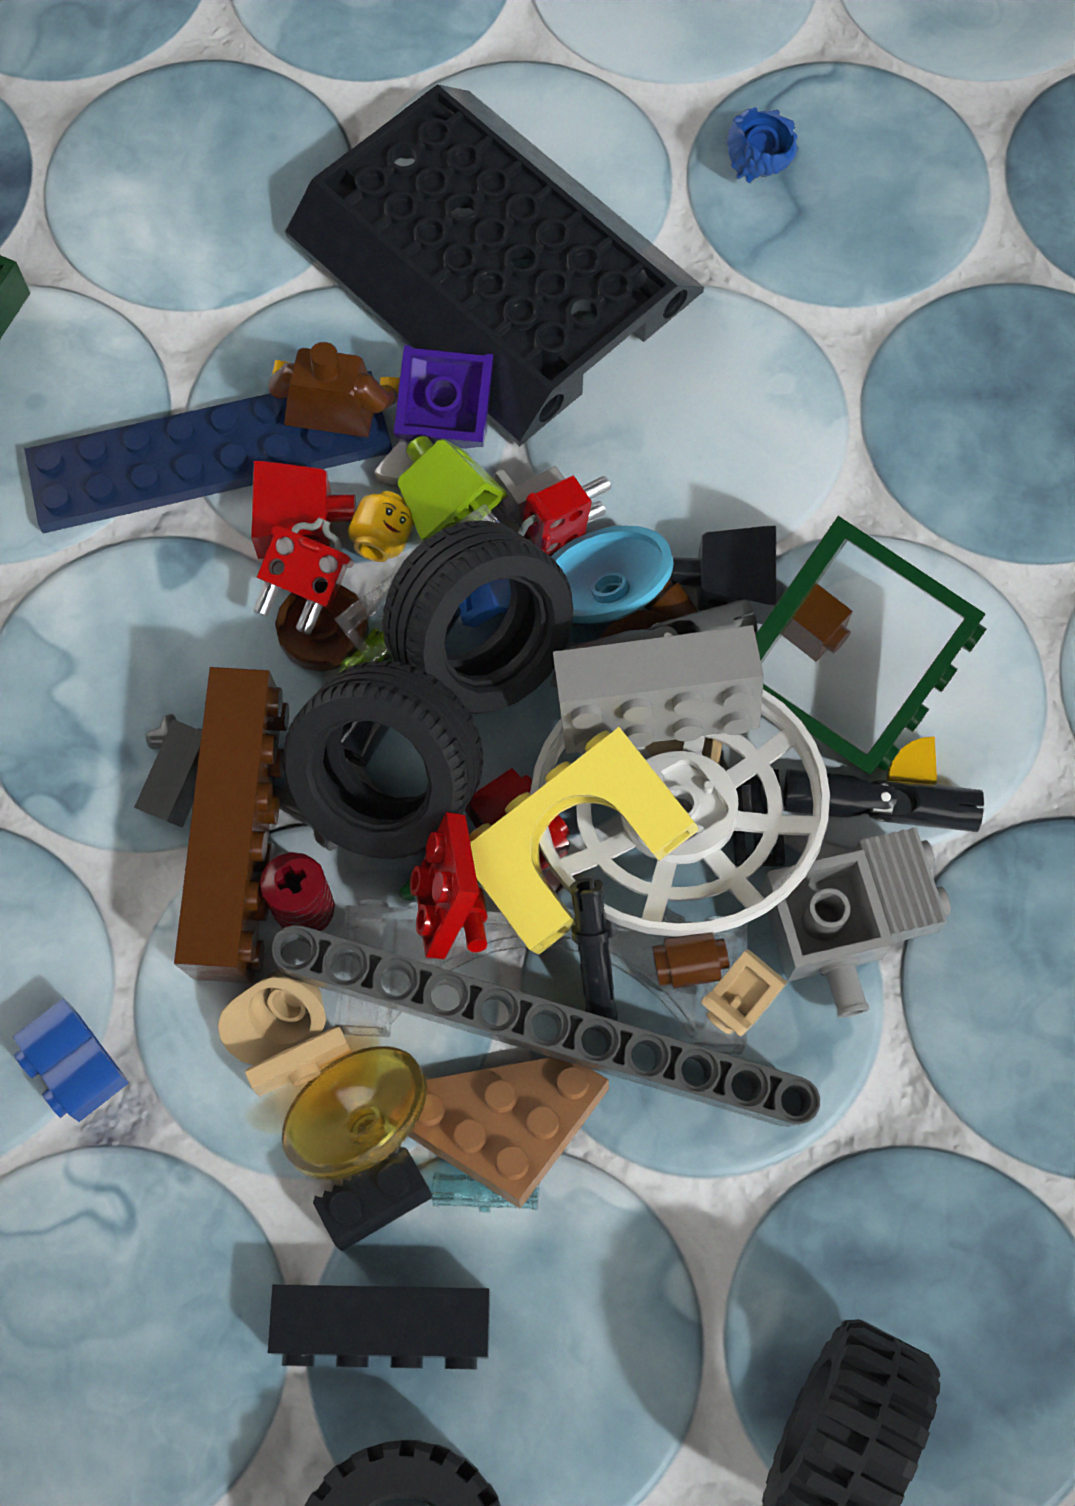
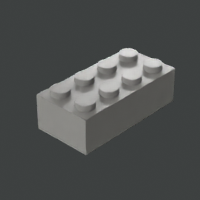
[553,625,764,754]

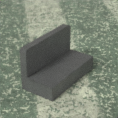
[134,719,202,828]

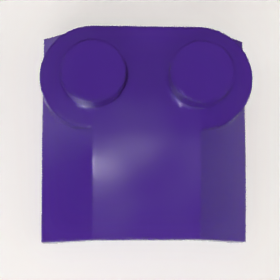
[394,345,493,449]

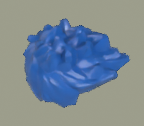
[727,107,799,183]

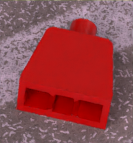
[251,461,357,559]

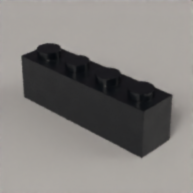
[268,1284,491,1370]

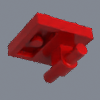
[410,812,488,959]

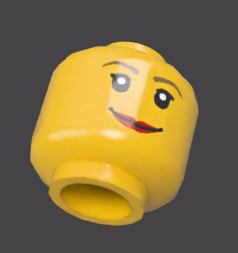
[348,491,414,562]

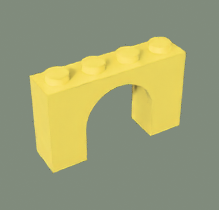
[469,727,699,954]

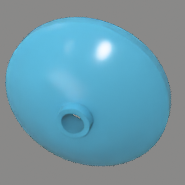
[551,525,674,625]

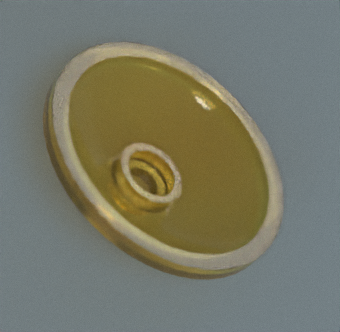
[282,1046,427,1180]

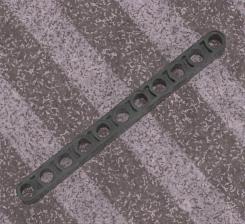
[272,925,820,1127]

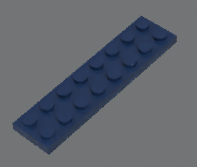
[24,371,392,534]

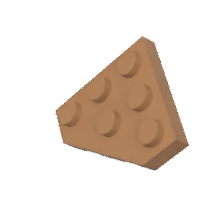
[393,1057,609,1209]

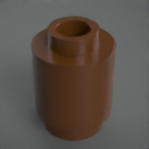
[652,932,730,989]

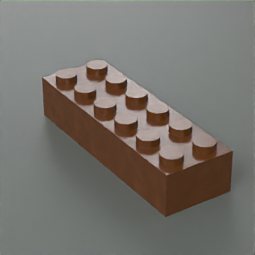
[174,667,289,984]

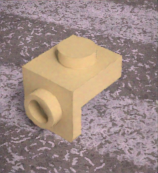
[701,949,788,1036]

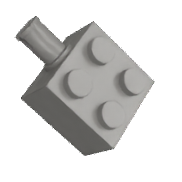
[760,850,894,1018]

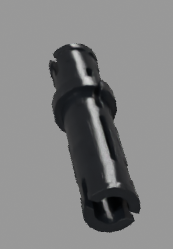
[570,878,618,1021]

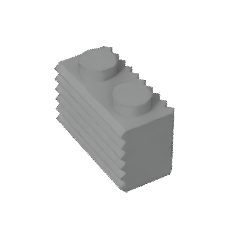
[853,827,951,943]

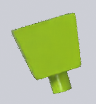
[398,436,508,541]

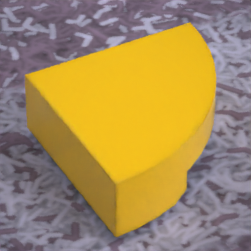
[886,737,937,785]

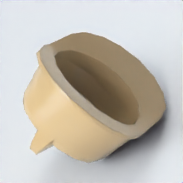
[218,971,326,1065]

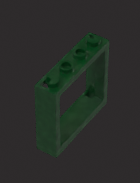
[755,516,987,775]

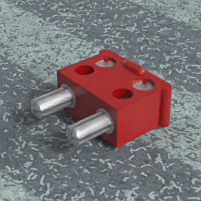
[518,475,611,556]
[253,518,354,634]

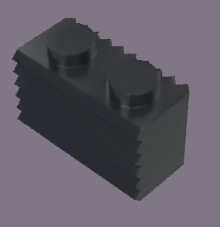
[313,1146,433,1252]

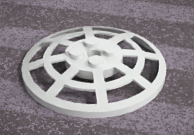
[530,690,830,937]

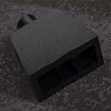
[671,526,776,624]

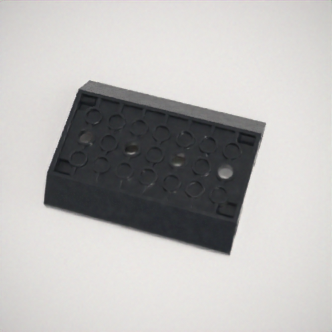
[285,84,704,447]

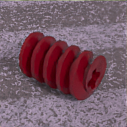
[260,852,335,931]

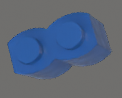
[12,998,129,1122]

